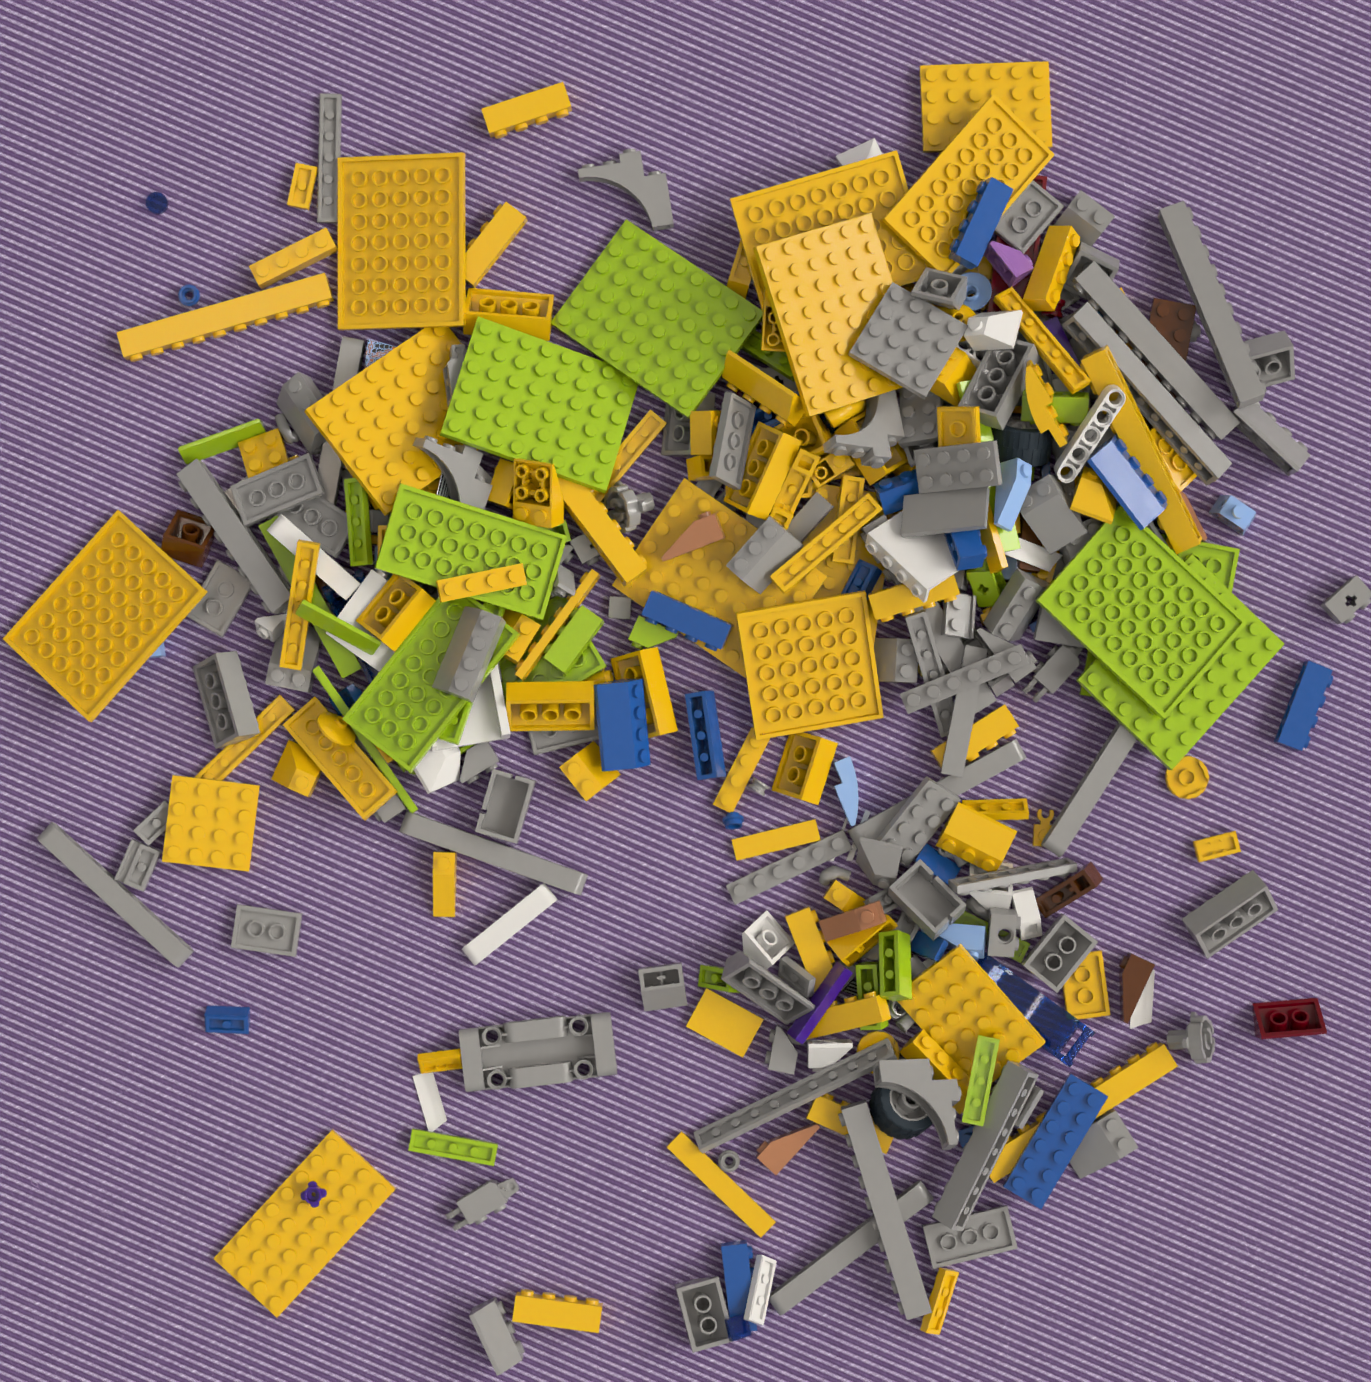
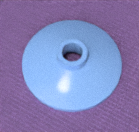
[961,272,992,311]

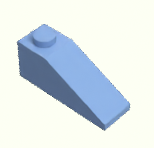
[994,458,1032,532]
[921,923,987,960]

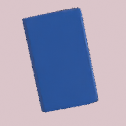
[841,559,882,600]
[913,843,961,885]
[204,1005,250,1034]

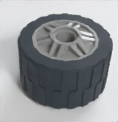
[991,413,1053,467]
[869,1078,934,1140]

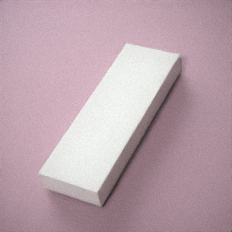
[744,1255,777,1325]

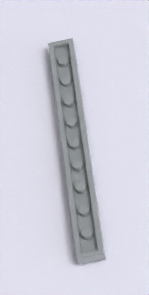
[693,1038,897,1154]

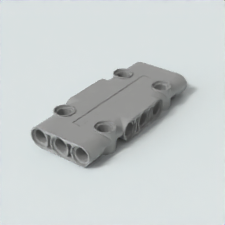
[459,1012,617,1092]

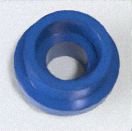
[178,284,200,306]
[722,812,744,830]

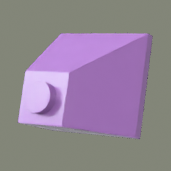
[984,241,1034,288]

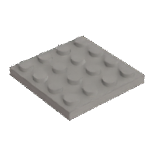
[849,282,968,400]

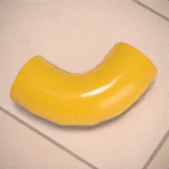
[823,399,866,428]

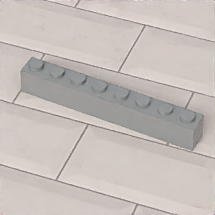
[176,459,291,615]
[932,1060,1039,1231]

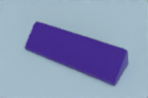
[787,962,853,1045]

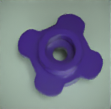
[300,1181,327,1208]

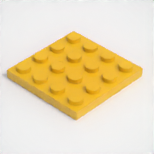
[162,775,260,872]

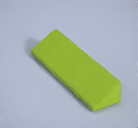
[178,419,266,465]
[296,600,381,655]

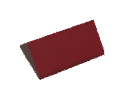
[1252,998,1327,1039]

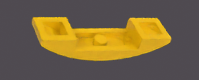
[768,448,821,530]

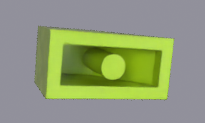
[628,616,678,650]
[698,965,740,993]

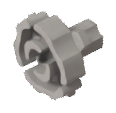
[604,481,655,533]
[1167,1012,1215,1064]

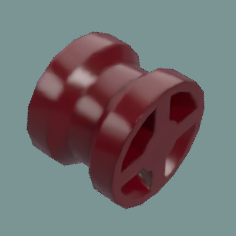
[1041,299,1066,319]

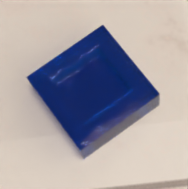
[724,1313,752,1342]

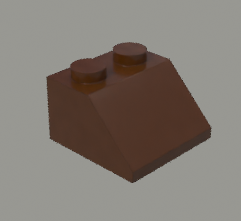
[161,510,216,568]

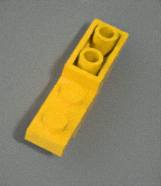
[1025,359,1069,447]

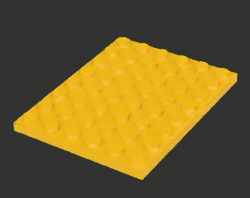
[729,150,930,312]
[338,152,466,331]
[753,214,903,418]
[304,327,479,516]
[612,478,828,678]
[3,510,208,723]

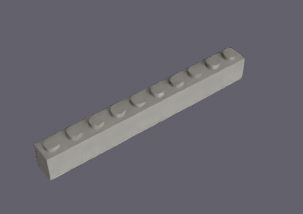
[1158,201,1266,409]
[1072,261,1240,441]
[1062,302,1232,486]
[860,514,997,714]
[838,1100,932,1320]

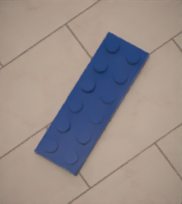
[1003,1073,1108,1209]

